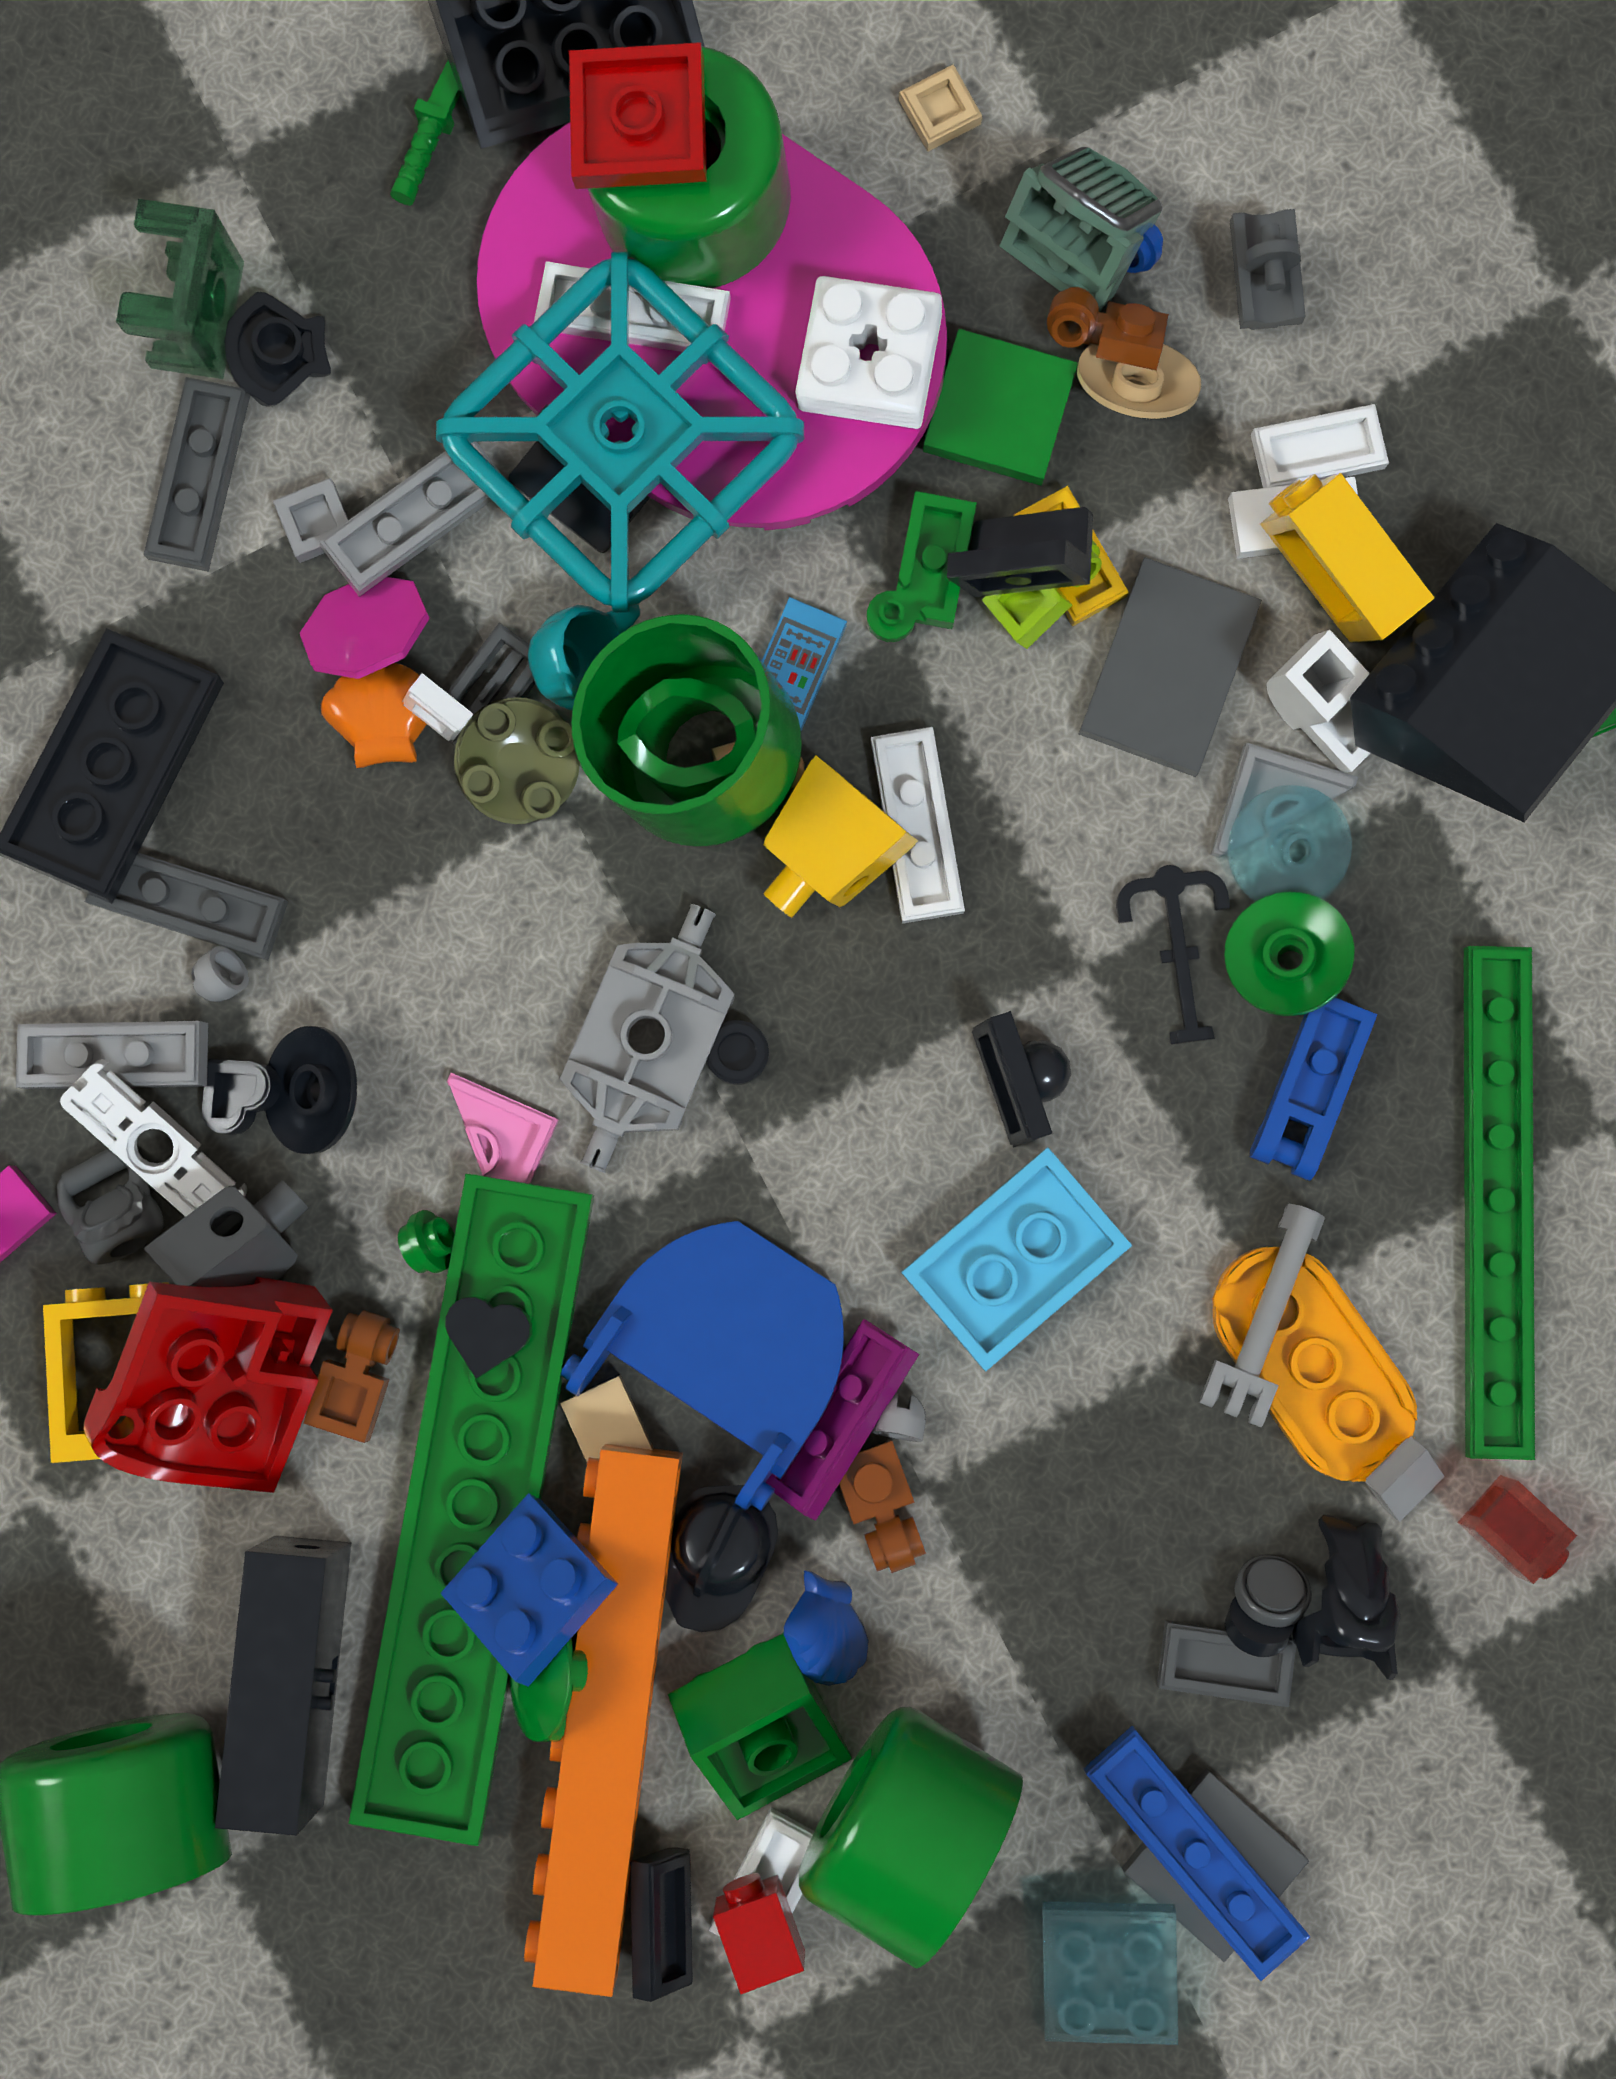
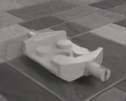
[560,904,735,1173]

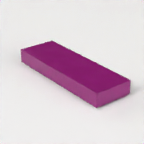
[766,1319,920,1521]

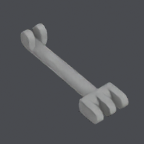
[1199,1203,1325,1427]

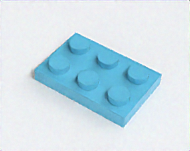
[901,1147,1132,1372]

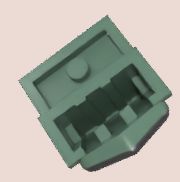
[1000,147,1162,313]

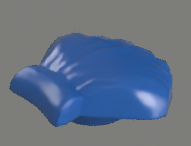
[784,1571,869,1686]

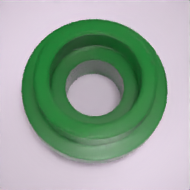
[398,1210,455,1273]

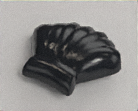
[224,292,331,407]

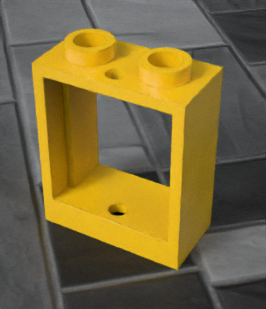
[1260,473,1435,642]
[43,1282,169,1463]

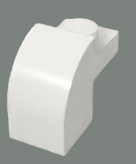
[1267,630,1370,773]

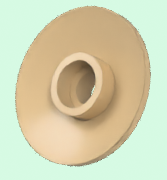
[1077,344,1201,419]

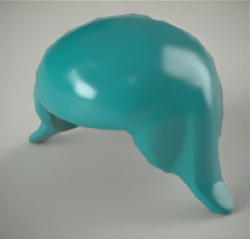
[528,604,641,710]

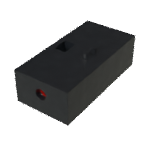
[215,1536,352,1836]

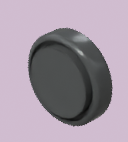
[1234,1555,1312,1627]

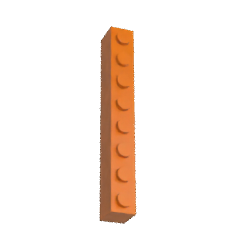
[524,1444,683,1997]

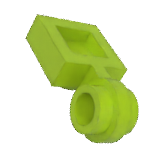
[982,540,1102,649]

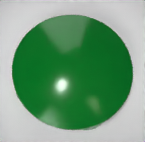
[510,1639,588,1742]

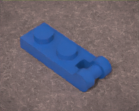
[1249,998,1378,1181]

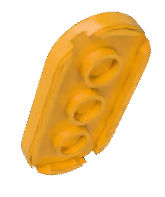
[1212,1247,1417,1482]

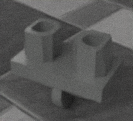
[1230,209,1306,330]

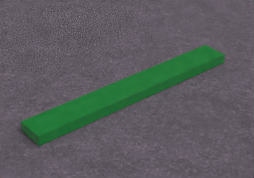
[1464,946,1535,1460]

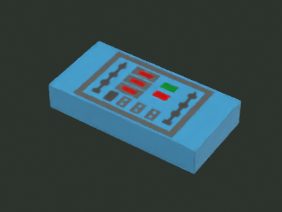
[762,597,847,731]

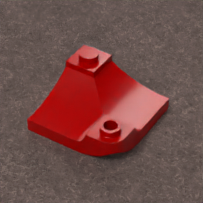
[84,1277,333,1493]

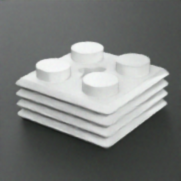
[795,276,942,429]

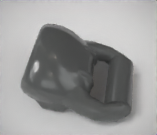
[57,1148,164,1265]

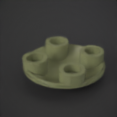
[454,697,580,824]

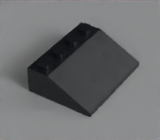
[428,0,705,149]
[1350,523,1616,822]

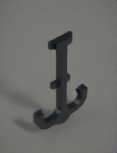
[1116,865,1230,1045]

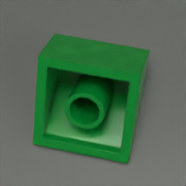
[668,1632,852,1820]

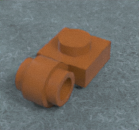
[1047,287,1169,371]
[303,1310,400,1443]
[839,1440,926,1573]

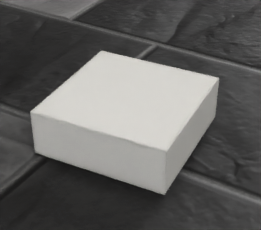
[402,673,473,741]

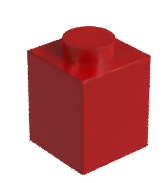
[713,1873,805,1995]

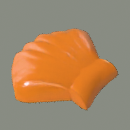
[321,663,427,768]

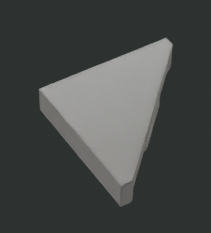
[1210,743,1358,858]

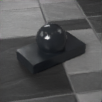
[972,1011,1071,1148]

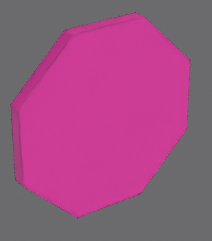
[299,577,430,679]

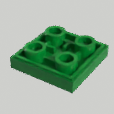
[923,329,1078,486]

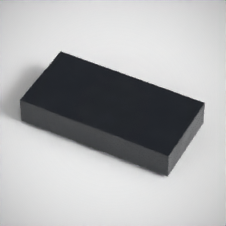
[630,1847,693,2002]

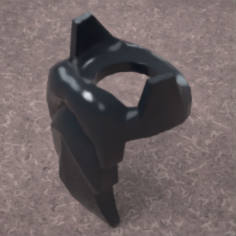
[1292,1515,1401,1680]

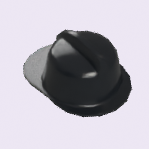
[665,1485,778,1632]

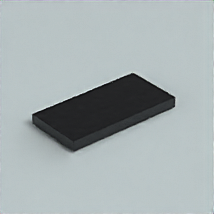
[0,628,224,904]

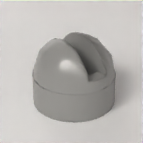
[191,946,249,1002]
[872,1392,926,1442]

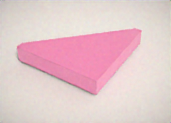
[447,1073,559,1184]

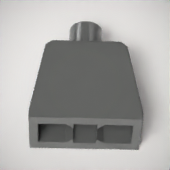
[144,1180,309,1287]

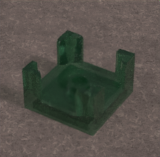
[116,199,244,379]

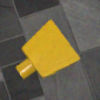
[763,755,918,918]

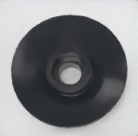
[265,1026,357,1154]

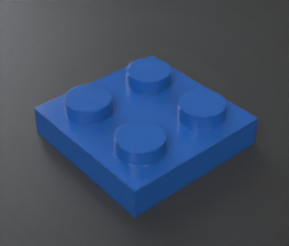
[441,1493,618,1687]

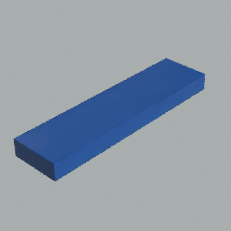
[1083,1726,1310,1981]

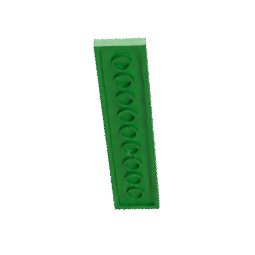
[348,1174,594,1846]

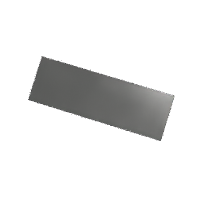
[144,377,250,572]
[85,853,288,961]

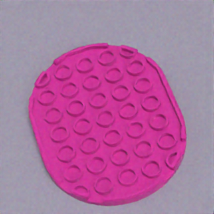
[477,123,947,531]

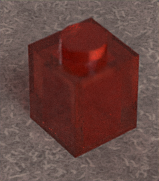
[1457,1475,1577,1584]

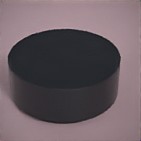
[707,1020,769,1085]
[1225,1596,1295,1657]

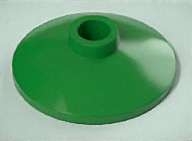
[1224,892,1355,1016]

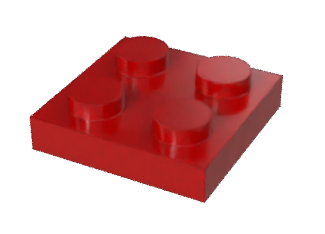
[569,42,707,189]

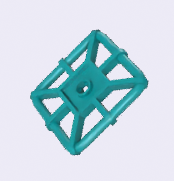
[436,252,805,612]

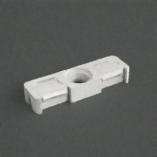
[60,1059,247,1217]

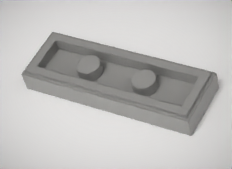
[319,442,500,597]
[16,1021,208,1089]

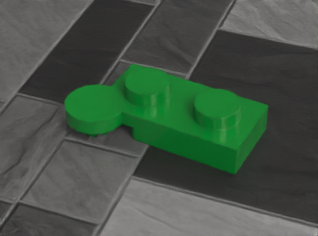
[867,491,977,642]

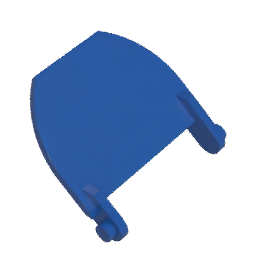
[561,1221,844,1511]

